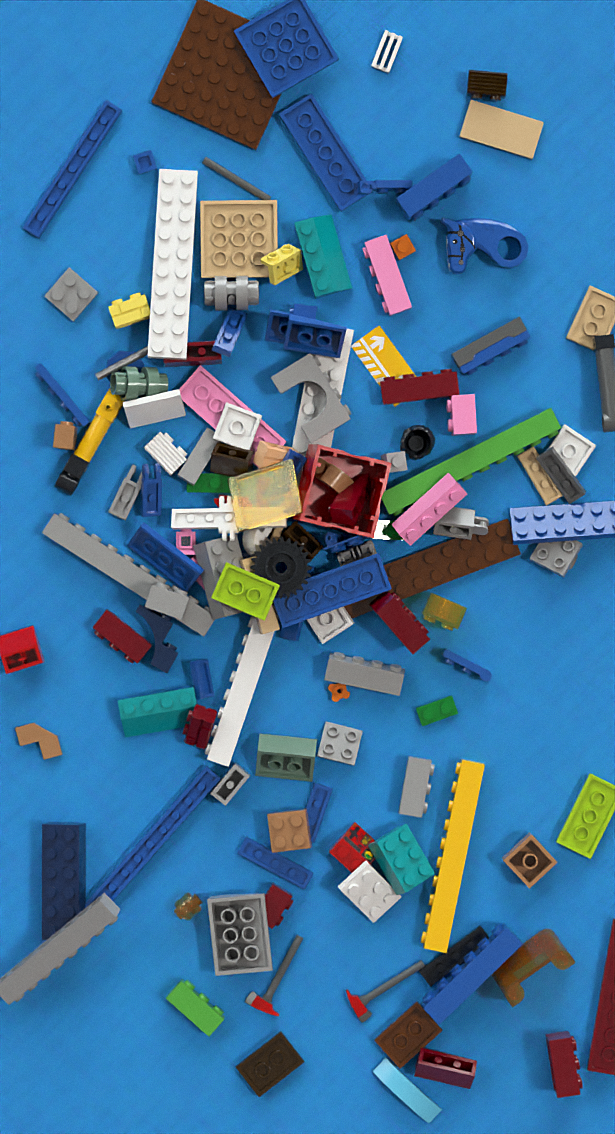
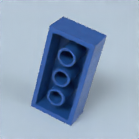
[395,153,473,222]

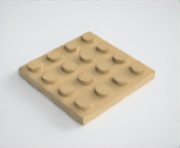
[200,200,278,278]

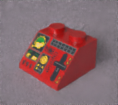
[329,822,375,873]

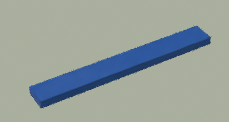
[23,100,122,239]

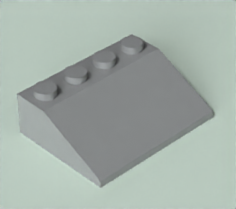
[207,893,273,976]

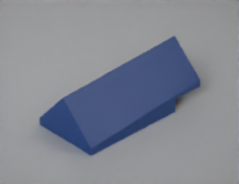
[264,309,347,358]

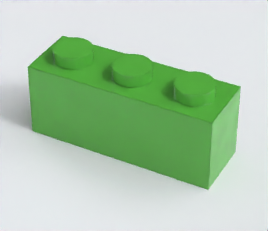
[166,979,225,1036]

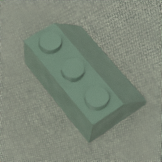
[255,734,317,782]

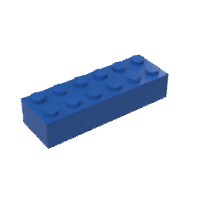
[422,923,523,1025]

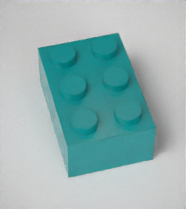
[368,824,435,895]

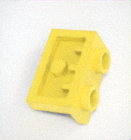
[261,244,303,285]

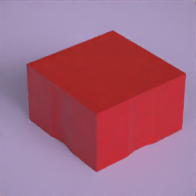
[290,444,392,538]

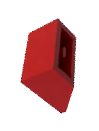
[0,625,45,674]

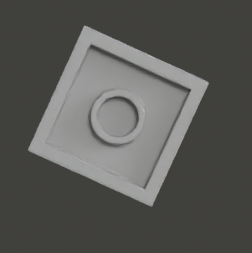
[44,267,98,322]

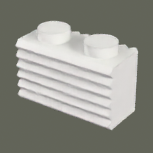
[144,432,187,476]

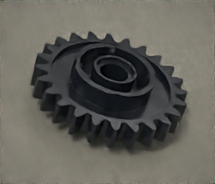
[250,537,312,599]

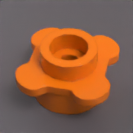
[328,683,350,702]

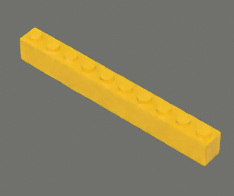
[421,759,485,953]

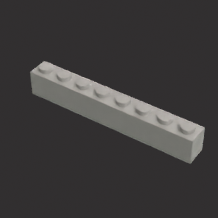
[0,893,120,1005]

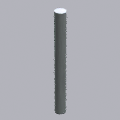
[202,157,271,200]

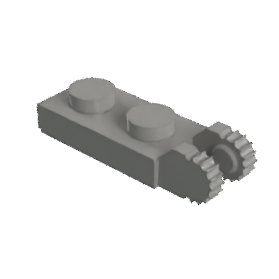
[108,465,143,520]

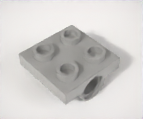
[530,540,583,578]

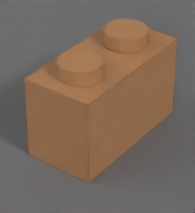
[53,421,78,451]

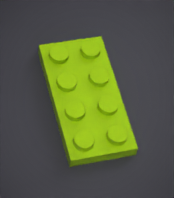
[556,773,615,859]

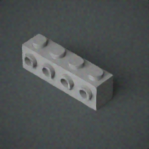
[324,652,405,696]

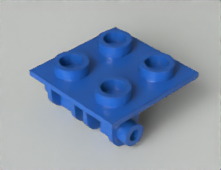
[323,532,368,553]

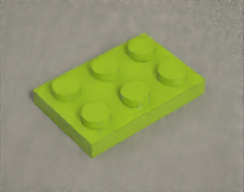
[211,562,280,621]

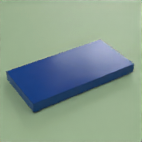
[127,522,204,592]

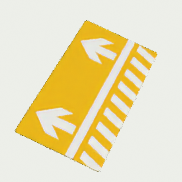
[351,326,417,406]

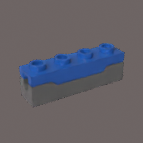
[451,316,531,376]

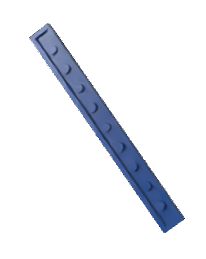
[85,766,221,908]

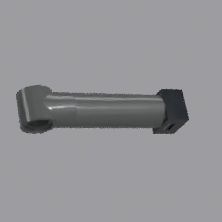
[593,334,615,433]

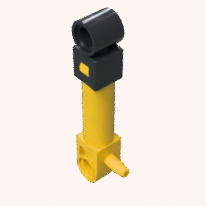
[54,388,125,496]

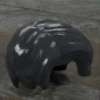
[400,425,436,460]

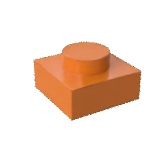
[390,234,416,261]

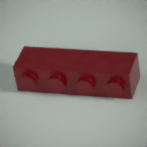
[380,369,460,405]

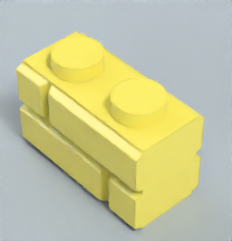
[108,292,150,329]

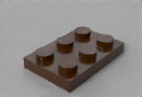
[374,1001,443,1068]

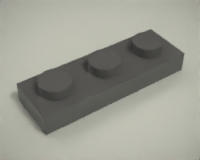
[536,446,586,504]

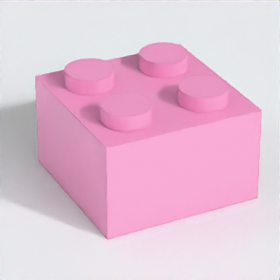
[446,394,477,436]

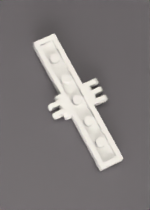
[171,496,287,541]

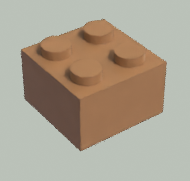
[267,809,312,853]
[502,832,558,889]

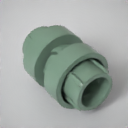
[110,366,168,401]

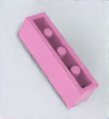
[362,235,412,316]
[392,472,467,546]

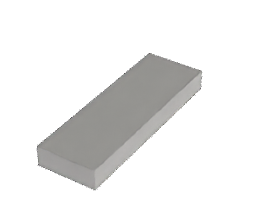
[177,428,221,486]

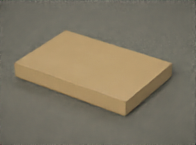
[566,286,615,351]

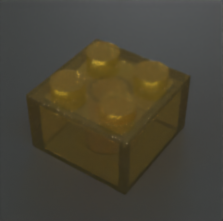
[421,592,467,631]

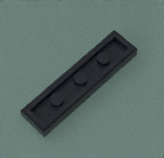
[419,926,489,987]

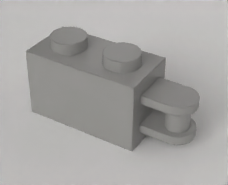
[433,507,489,540]

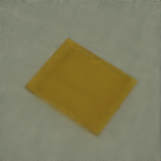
[228,459,303,533]

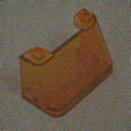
[492,929,576,1007]

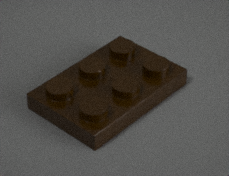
[236,1031,305,1097]

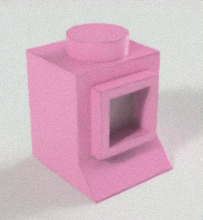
[176,529,196,555]

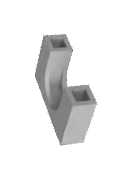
[271,353,352,444]

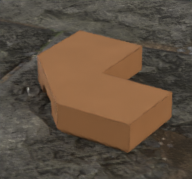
[15,723,63,760]

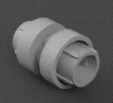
[204,276,259,311]

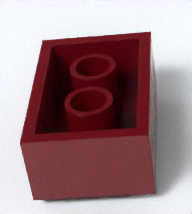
[369,591,430,654]
[545,1031,583,1098]

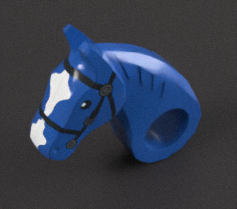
[440,217,529,274]

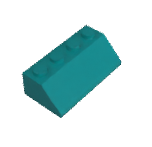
[294,215,352,299]
[118,687,198,737]

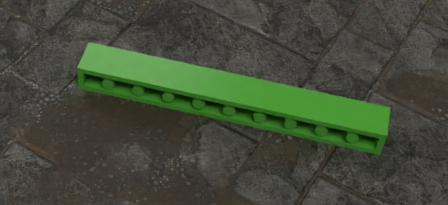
[381,408,561,517]

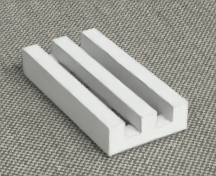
[371,30,403,74]

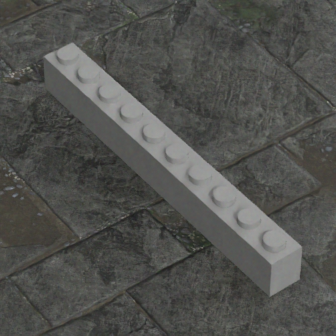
[42,512,215,636]

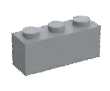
[399,756,435,818]

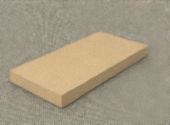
[459,100,544,159]

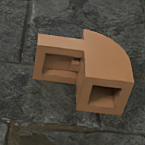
[314,457,354,494]

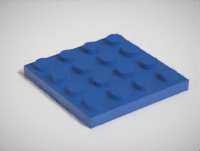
[234,0,339,99]

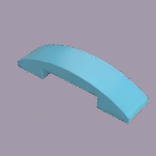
[373,1057,442,1123]

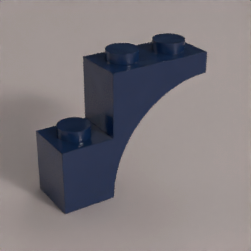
[136,603,179,673]

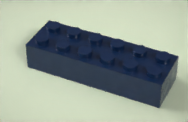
[42,822,86,940]

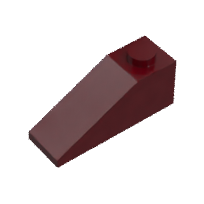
[329,474,372,525]

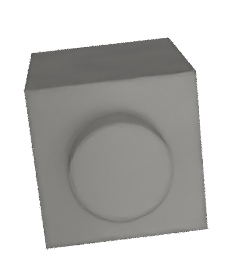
[381,451,408,473]

